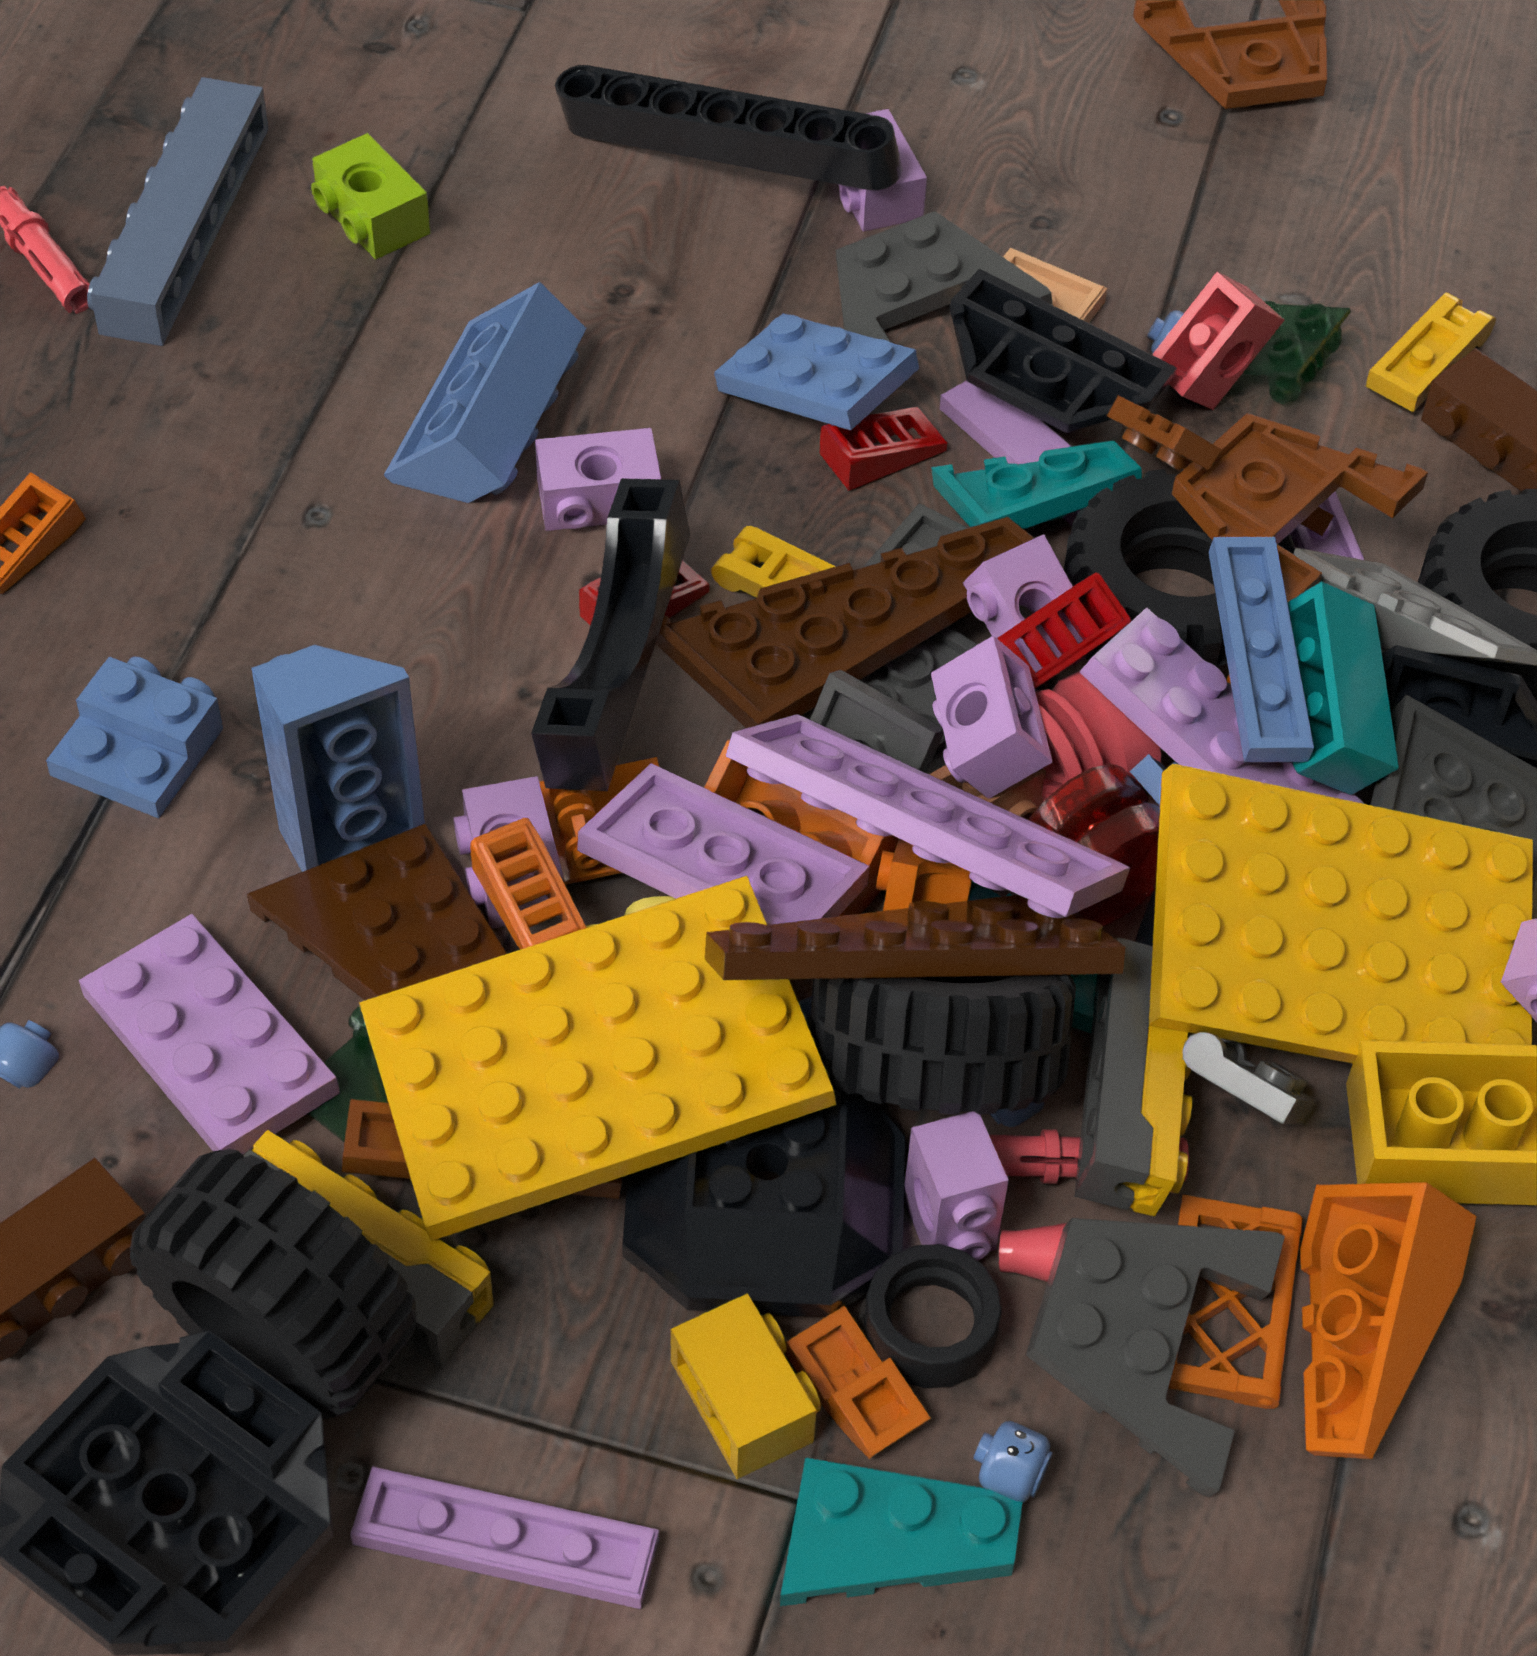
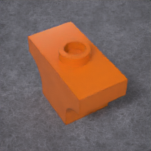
[876,838,972,911]

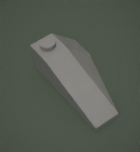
[1293,548,1537,666]

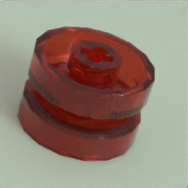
[1028,764,1160,926]

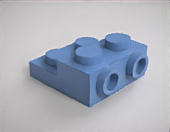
[46,657,223,818]

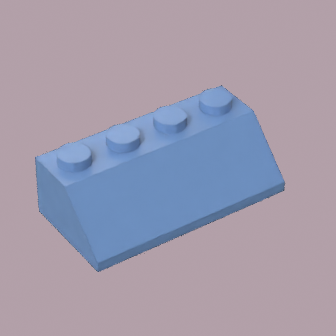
[384,282,587,503]
[251,645,425,872]

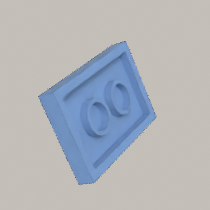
[714,313,919,430]

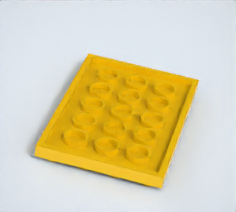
[1149,763,1533,1064]
[359,876,836,1241]

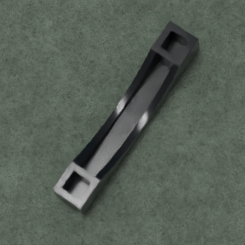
[531,478,690,791]

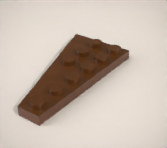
[656,517,1035,728]
[247,824,507,1000]
[705,895,1126,980]

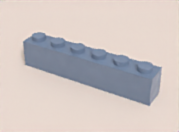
[87,77,268,346]

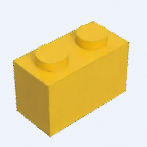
[671,1293,821,1479]

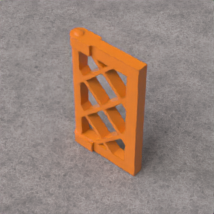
[1168,1194,1303,1409]

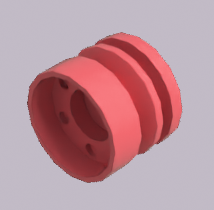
[1035,670,1162,826]

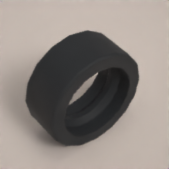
[864,1244,1002,1388]

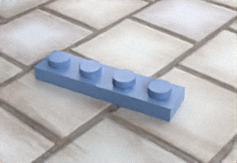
[1209,537,1314,762]

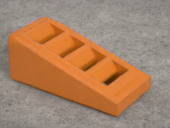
[0,472,86,594]
[470,818,587,950]

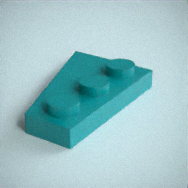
[931,440,1142,529]
[780,1458,1023,1607]

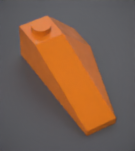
[1300,1182,1477,1459]

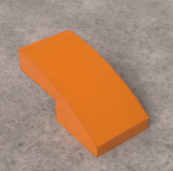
[785,1305,931,1459]

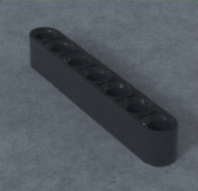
[555,65,903,190]

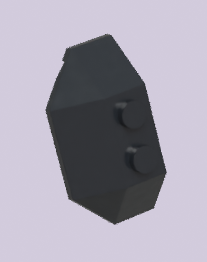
[950,268,1177,433]
[1382,645,1537,768]

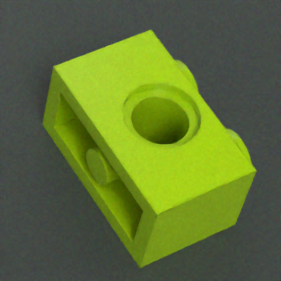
[311,133,430,260]

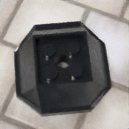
[622,1082,905,1318]
[0,1330,333,1656]

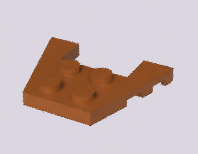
[1133,0,1327,109]
[1107,395,1334,536]
[1172,413,1428,602]

